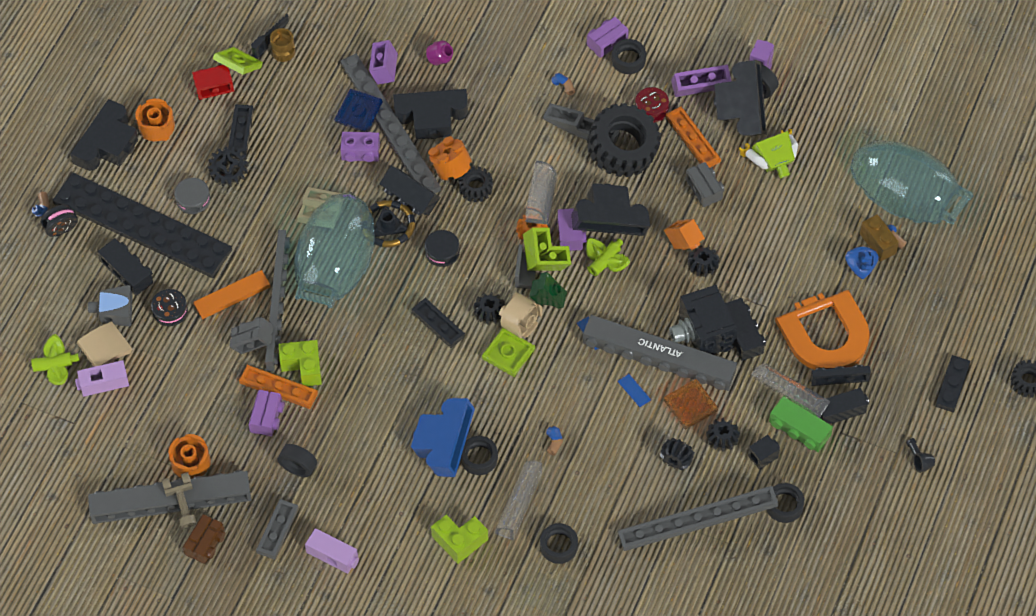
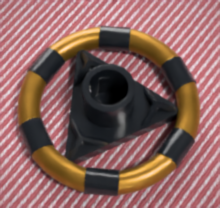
[360,200,416,247]

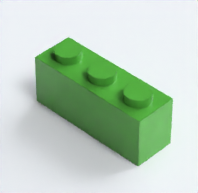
[769,396,833,452]

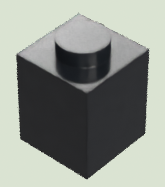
[748,435,780,470]

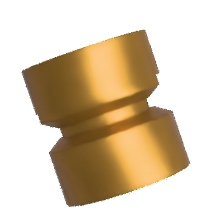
[270,28,295,62]

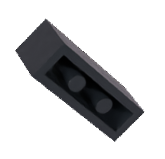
[379,165,441,216]
[97,238,153,296]
[725,298,766,361]

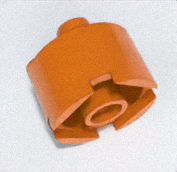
[135,98,175,141]
[428,136,472,180]
[168,434,211,479]

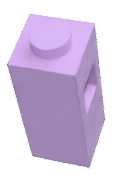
[75,360,129,397]
[305,528,359,574]

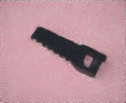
[251,14,289,59]

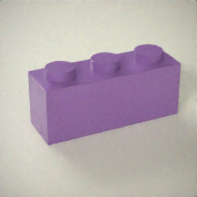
[671,65,731,97]

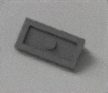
[515,244,536,289]

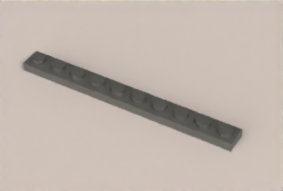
[340,53,441,193]

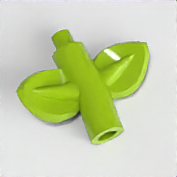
[585,238,630,276]
[31,334,80,385]

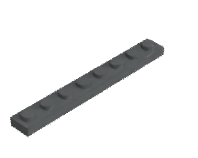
[265,230,290,372]
[618,486,778,551]

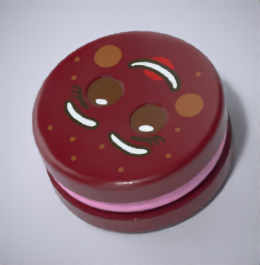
[635,87,669,123]

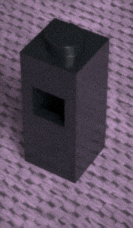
[815,388,869,424]

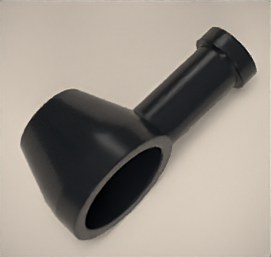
[906,438,935,473]

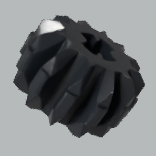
[687,245,720,278]
[473,291,505,325]
[706,417,740,452]
[660,438,695,470]

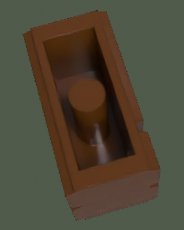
[182,514,226,564]

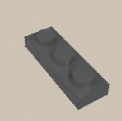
[256,499,299,560]

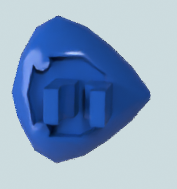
[845,247,879,279]

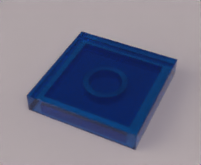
[334,88,383,132]

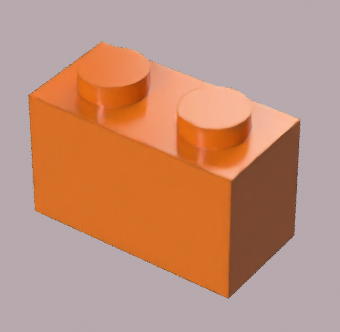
[664,219,705,250]

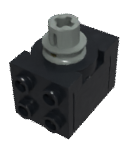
[669,285,737,355]

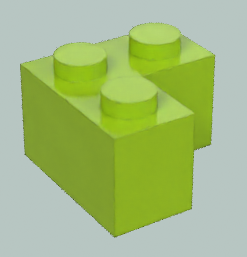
[523,228,571,271]
[279,340,322,386]
[431,514,488,564]

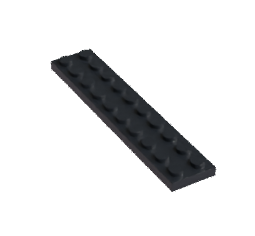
[52,172,232,278]

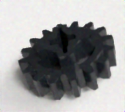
[208,146,249,187]

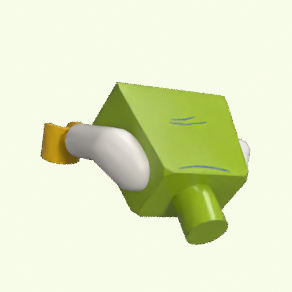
[739,129,798,179]

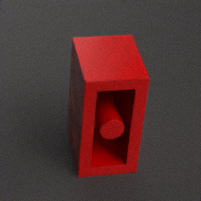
[192,65,234,100]

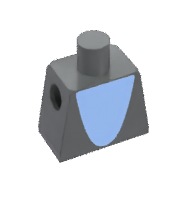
[88,285,133,326]

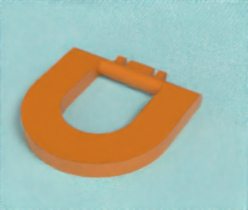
[775,290,869,370]

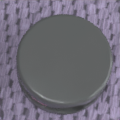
[174,178,210,214]

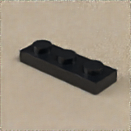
[228,104,254,155]
[411,297,465,348]
[935,355,970,413]
[810,365,871,386]

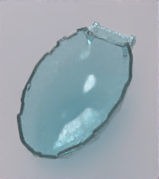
[850,140,974,224]
[294,192,375,309]

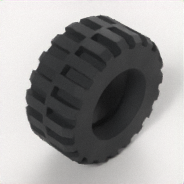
[587,103,661,177]

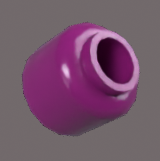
[426,40,453,66]

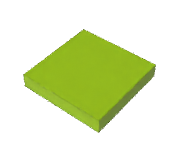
[213,47,263,75]
[482,328,535,377]

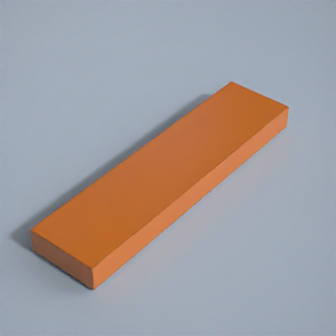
[665,106,721,168]
[193,270,271,319]
[239,365,318,409]

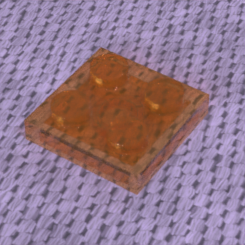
[663,379,718,430]

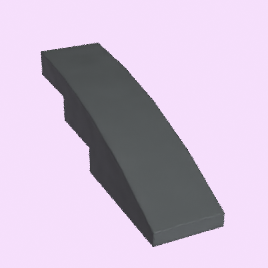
[543,103,620,145]

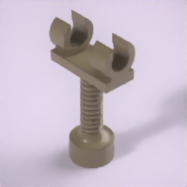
[162,472,197,528]

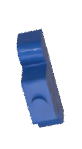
[411,398,475,477]

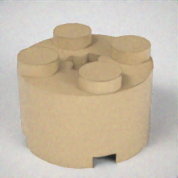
[499,292,543,338]

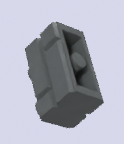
[685,162,725,207]
[230,317,273,354]

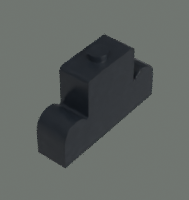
[714,60,767,136]
[393,89,468,139]
[70,99,138,171]
[571,183,650,236]

